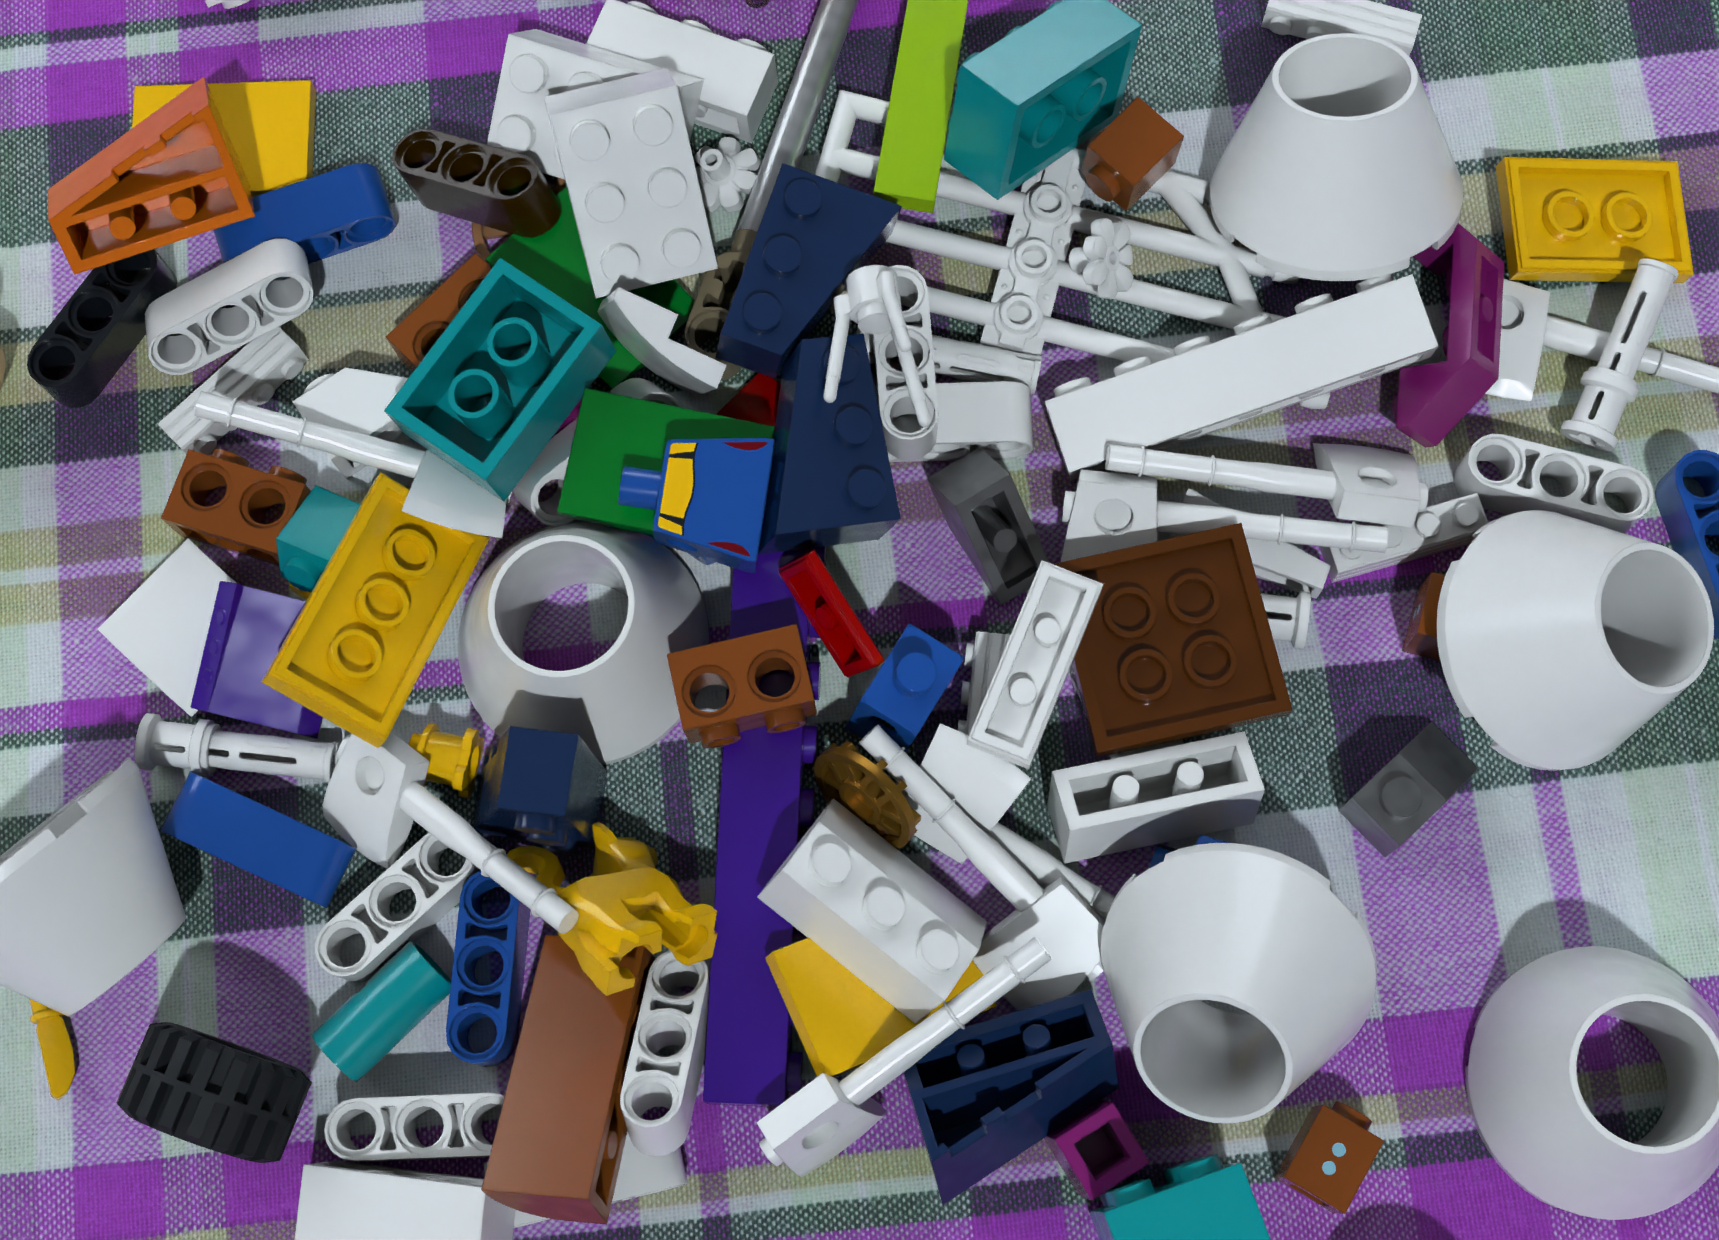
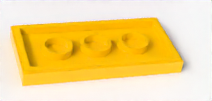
[261,472,490,748]

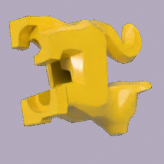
[507,822,718,996]

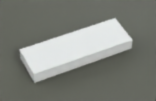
[967,560,1103,769]

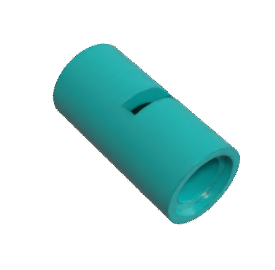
[312,940,451,1082]

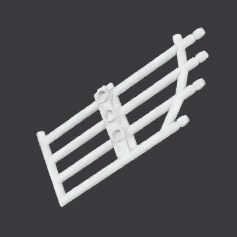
[815,89,1330,409]

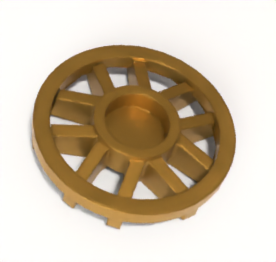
[814,741,921,849]

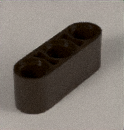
[392,129,561,238]

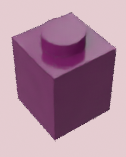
[1044,1100,1150,1200]

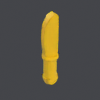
[29,998,75,1101]

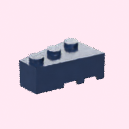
[716,163,902,379]
[758,334,901,555]
[471,726,608,856]
[903,989,1119,1205]

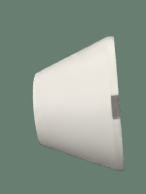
[1210,33,1463,281]
[1436,510,1714,771]
[458,520,710,765]
[0,757,186,1016]
[1101,843,1377,1124]
[1465,946,1719,1220]

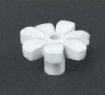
[695,137,761,212]
[1069,218,1133,299]

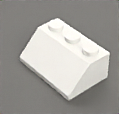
[757,798,987,1023]

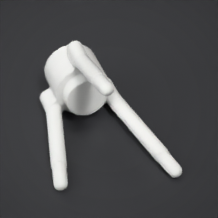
[823,265,931,427]

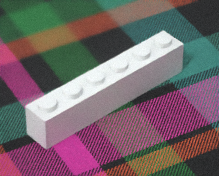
[1045,274,1438,481]

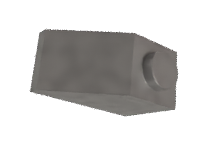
[926,447,1049,605]
[1338,722,1478,857]

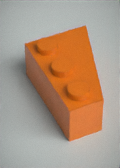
[48,77,255,275]

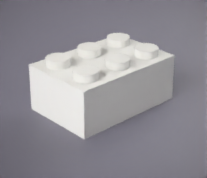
[487,29,704,180]
[544,68,718,298]

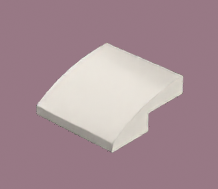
[597,287,727,397]
[97,539,236,717]

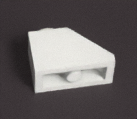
[292,367,410,479]

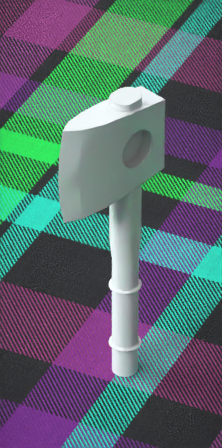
[1438,279,1719,401]
[194,391,512,538]
[1105,443,1428,528]
[1060,469,1389,562]
[902,723,1115,921]
[859,725,1105,1011]
[322,732,579,934]
[757,937,1052,1177]

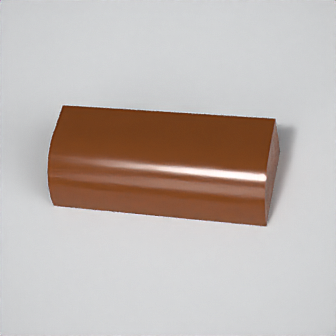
[481,935,656,1225]

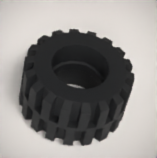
[116,1022,312,1163]

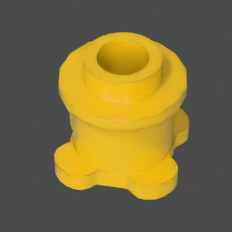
[408,723,485,799]

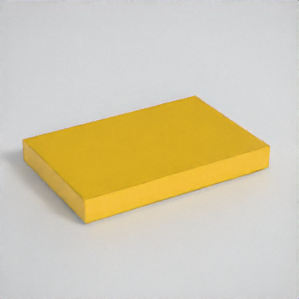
[132,80,316,198]
[1495,157,1694,283]
[765,938,997,1077]

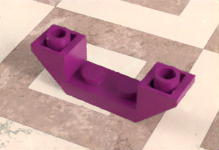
[1392,223,1505,448]

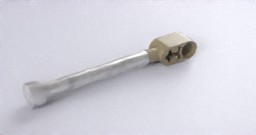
[685,0,859,381]

